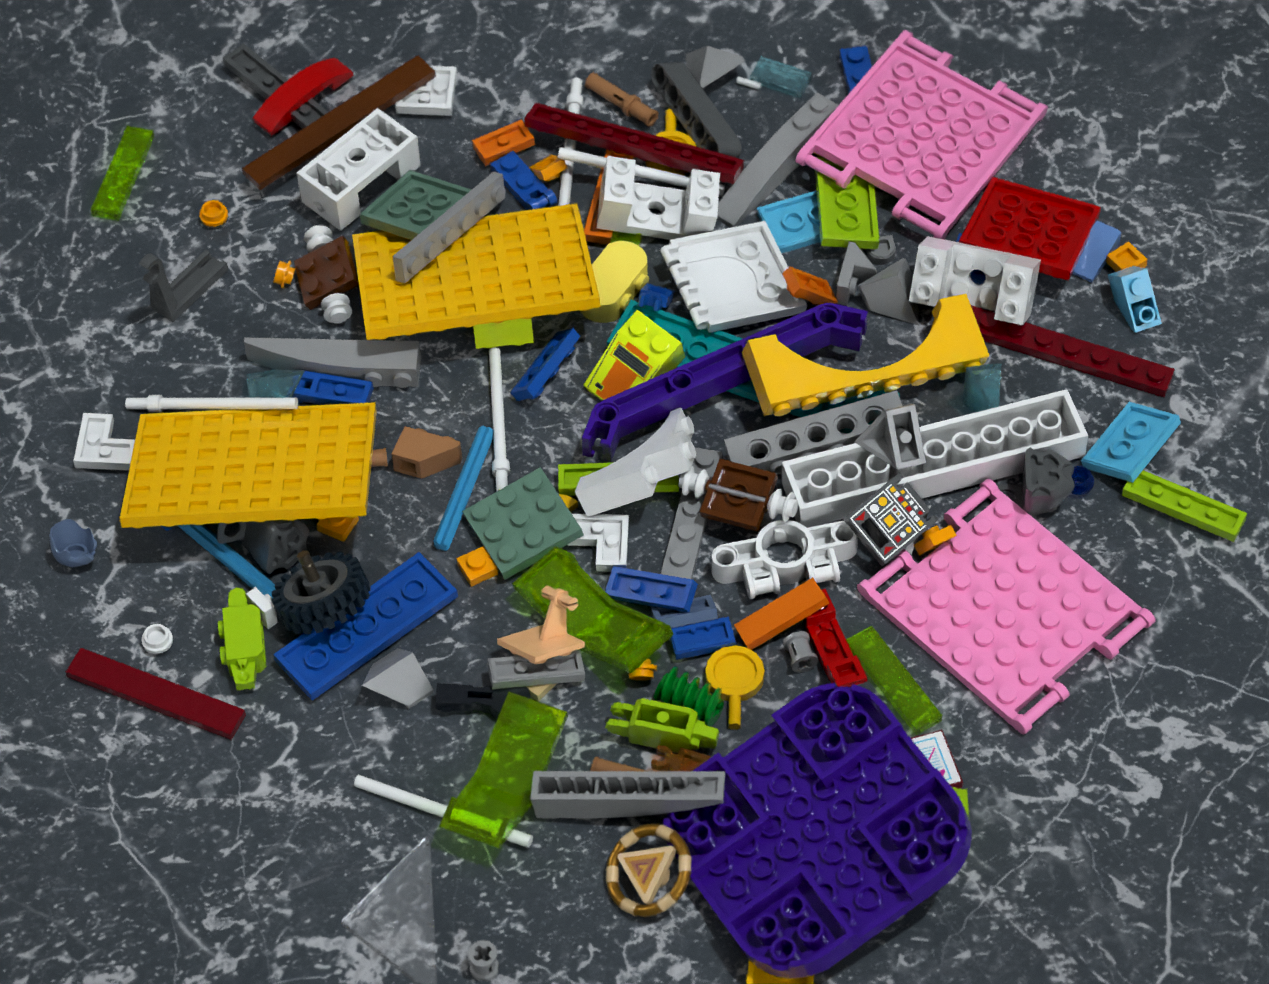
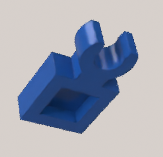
[638,283,674,311]

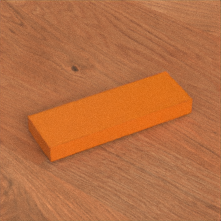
[734,577,829,650]

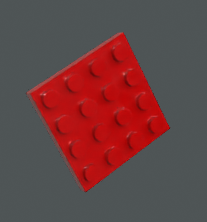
[959,177,1101,281]

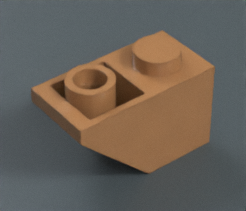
[392,426,462,479]

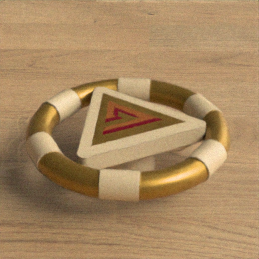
[606,824,692,917]

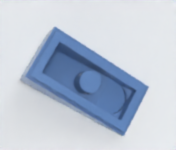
[1072,221,1121,283]

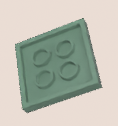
[360,170,471,240]
[462,467,584,580]

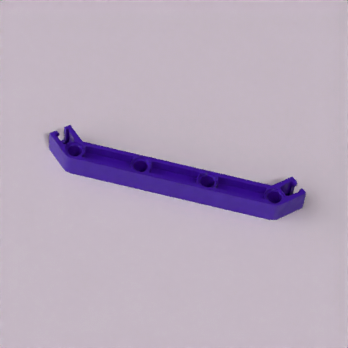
[582,303,868,462]

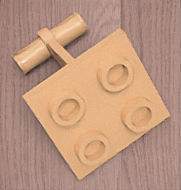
[497,585,585,664]

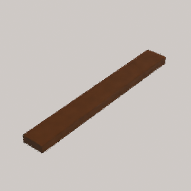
[242,55,436,190]

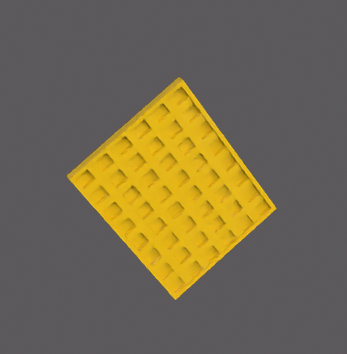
[352,203,601,340]
[120,402,377,528]

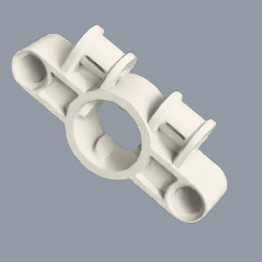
[712,520,858,599]

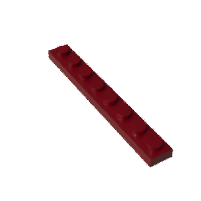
[524,102,744,184]
[971,305,1175,398]

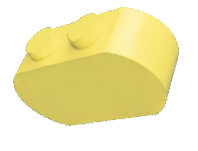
[580,241,649,323]

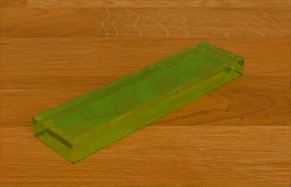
[91,126,155,221]
[846,626,943,735]

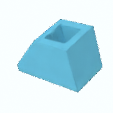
[1108,266,1162,333]

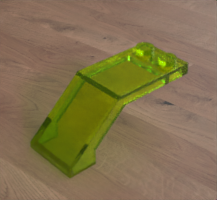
[512,546,674,674]
[440,692,568,849]

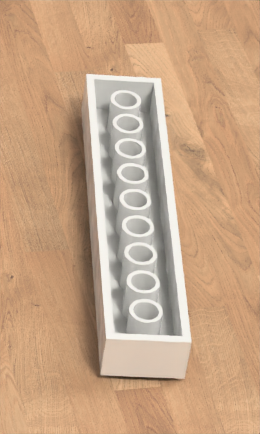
[782,389,1088,528]

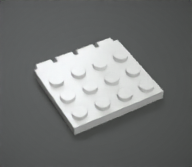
[660,221,807,333]

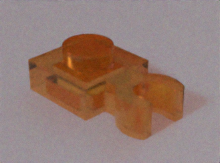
[651,745,711,771]

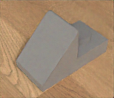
[836,242,877,305]

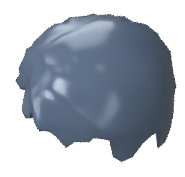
[49,519,97,568]

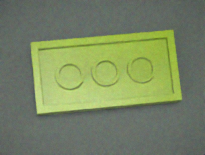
[815,156,880,249]

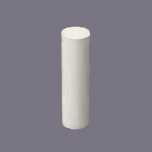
[736,76,762,90]

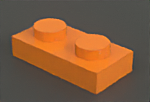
[472,119,535,166]
[782,266,838,305]

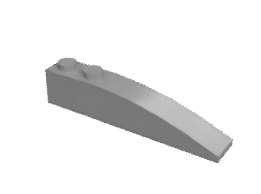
[717,93,839,228]
[244,337,421,388]
[531,771,725,818]

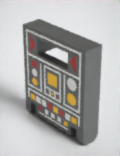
[843,472,939,566]

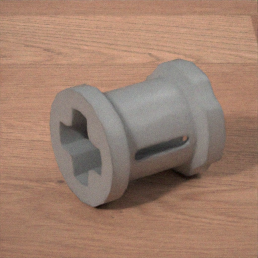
[783,631,818,673]
[468,940,499,981]

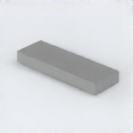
[487,650,585,689]

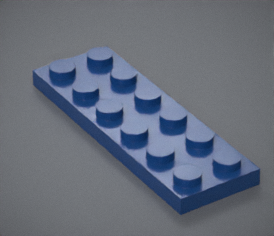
[273,552,458,701]

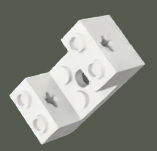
[297,108,421,231]
[597,156,720,240]
[909,236,1041,325]

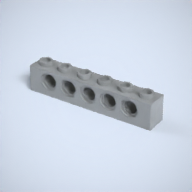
[724,390,902,474]

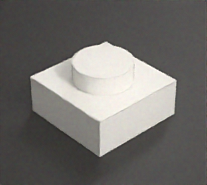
[246,587,278,629]

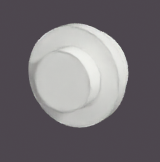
[142,624,173,654]

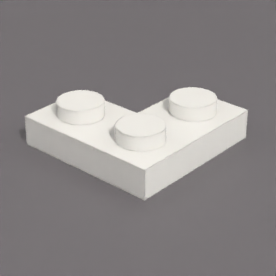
[396,66,457,116]
[74,413,135,471]
[567,514,629,572]

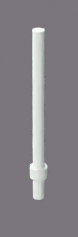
[558,78,583,206]
[557,147,725,196]
[489,347,510,492]
[125,395,298,412]
[354,775,533,848]

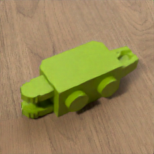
[218,587,267,690]
[605,698,719,755]

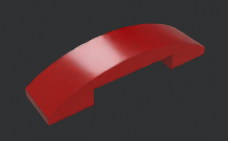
[253,58,354,136]
[803,588,867,687]

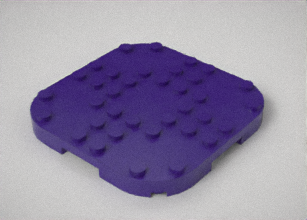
[663,683,971,978]

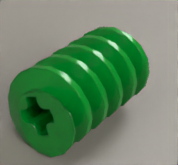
[654,666,724,727]

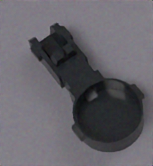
[435,683,530,724]

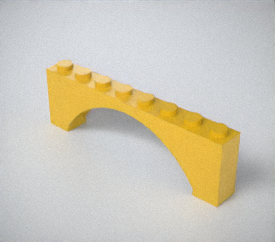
[742,294,989,416]

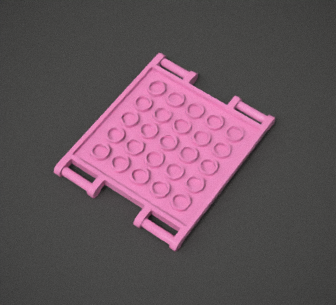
[795,30,1048,239]
[857,478,1156,735]

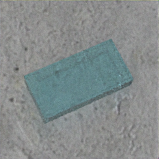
[750,56,812,98]

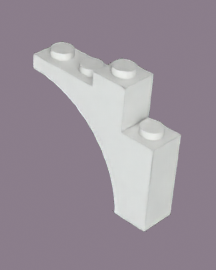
[575,408,696,517]

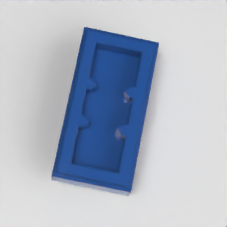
[669,617,736,660]

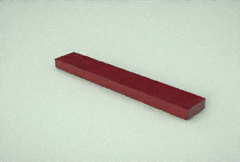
[66,648,246,740]

